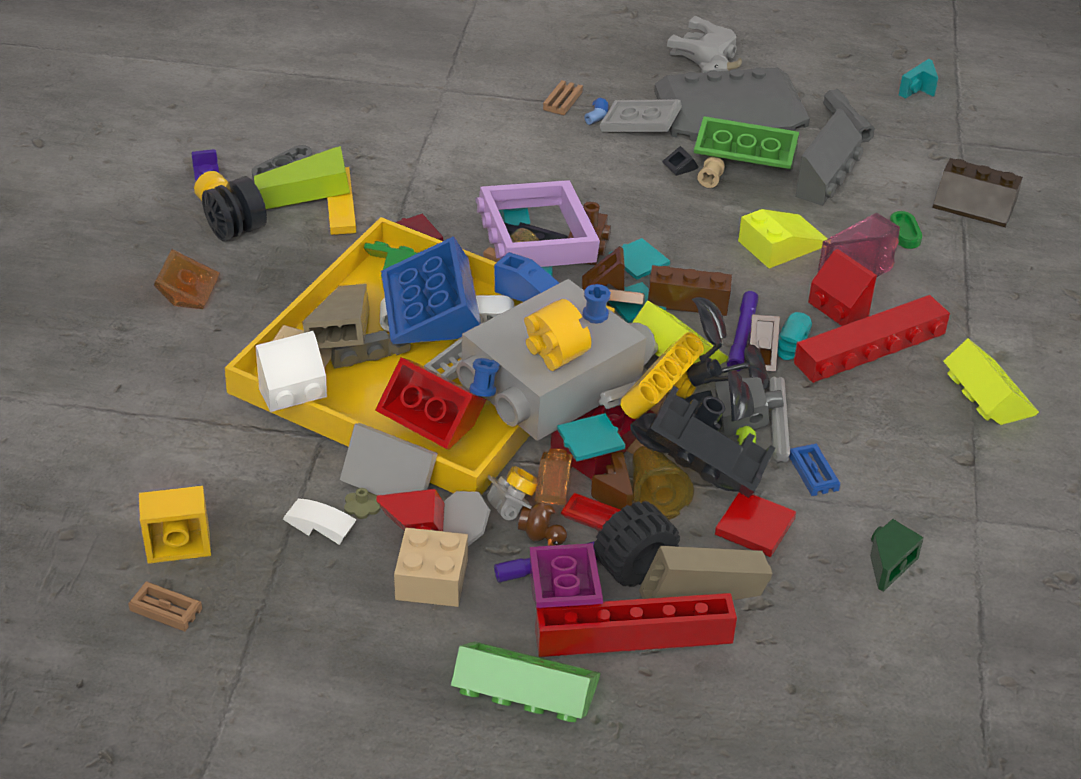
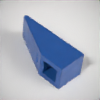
[494,252,559,302]

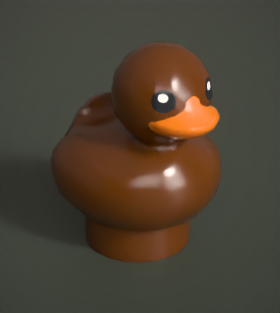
[518,503,567,546]

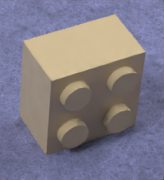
[394,528,468,607]

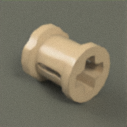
[698,156,725,188]

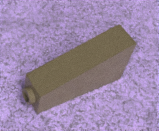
[303,284,370,349]
[639,546,773,600]

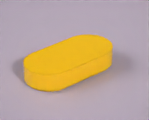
[506,466,538,496]

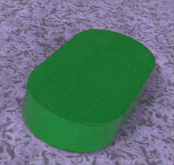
[889,211,922,249]

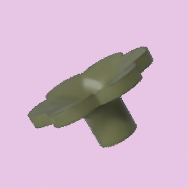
[344,488,380,519]

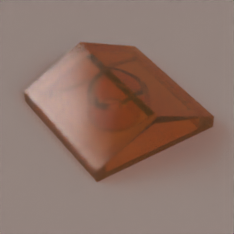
[154,249,220,309]

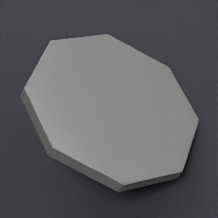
[443,491,491,546]

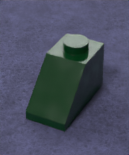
[870,519,924,592]

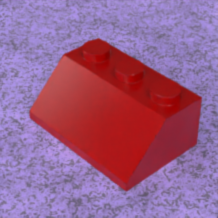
[375,357,487,450]

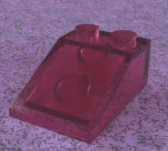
[818,212,900,277]

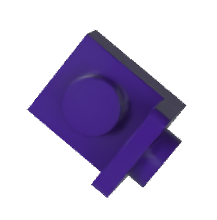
[191,149,219,182]

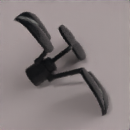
[687,297,770,422]
[630,390,738,492]

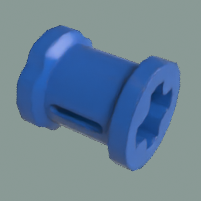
[582,284,611,324]
[469,358,500,397]

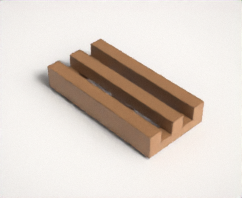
[543,80,583,115]
[128,581,202,632]

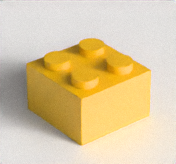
[139,486,211,564]

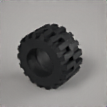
[594,501,680,587]

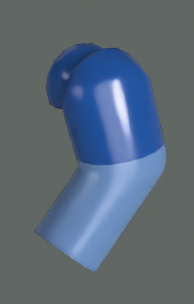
[584,98,609,125]

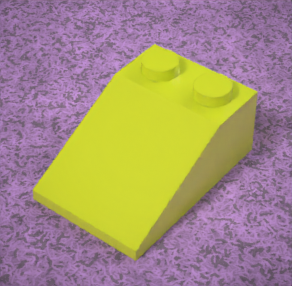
[738,209,831,268]

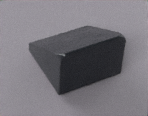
[662,146,699,176]

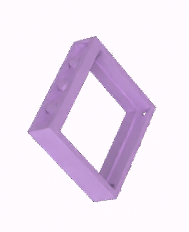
[476,180,600,267]

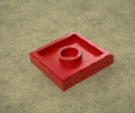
[715,492,796,557]

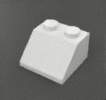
[256,331,327,412]

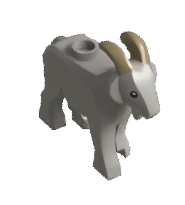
[667,16,742,73]

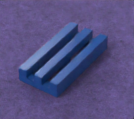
[789,443,840,496]

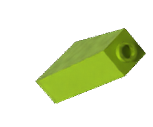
[254,146,350,209]

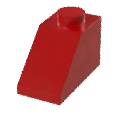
[376,489,445,532]

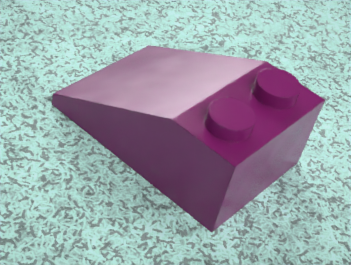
[530,543,603,608]

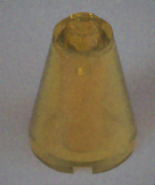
[632,446,694,520]

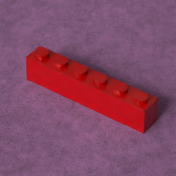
[794,295,950,383]
[535,593,737,657]

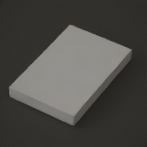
[600,99,682,132]
[340,423,438,495]

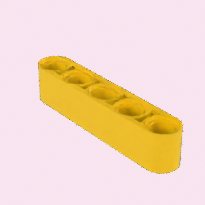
[620,332,704,419]

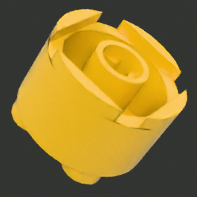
[524,299,591,371]

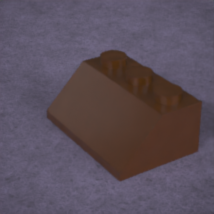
[648,265,732,316]

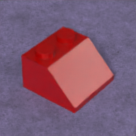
[808,249,877,326]

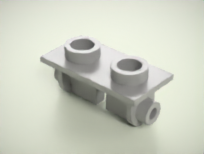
[487,475,532,520]

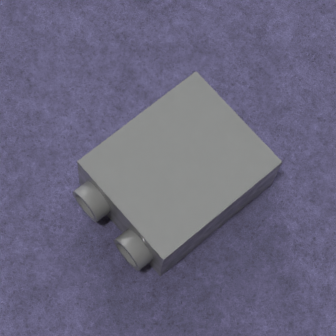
[457,279,647,441]

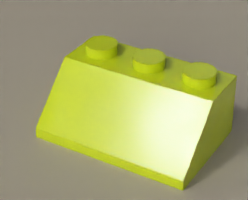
[632,301,728,365]
[943,338,1039,425]

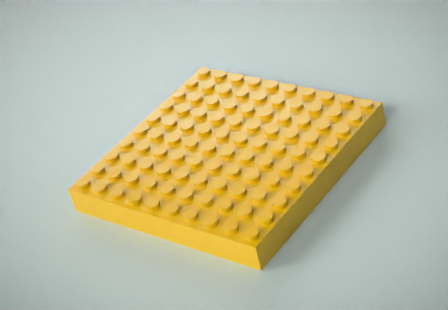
[225,217,615,495]

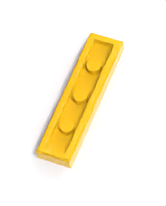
[327,167,356,235]

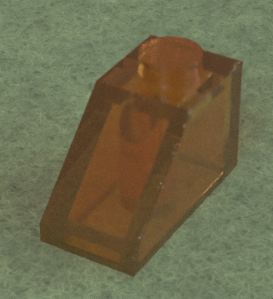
[535,449,573,505]

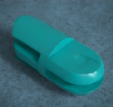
[777,312,812,360]

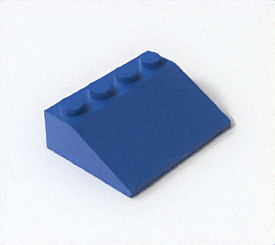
[381,236,481,344]

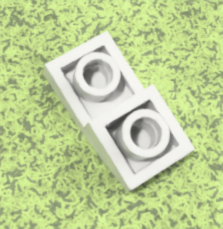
[283,498,356,545]

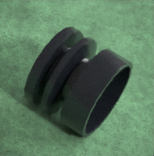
[202,176,267,241]

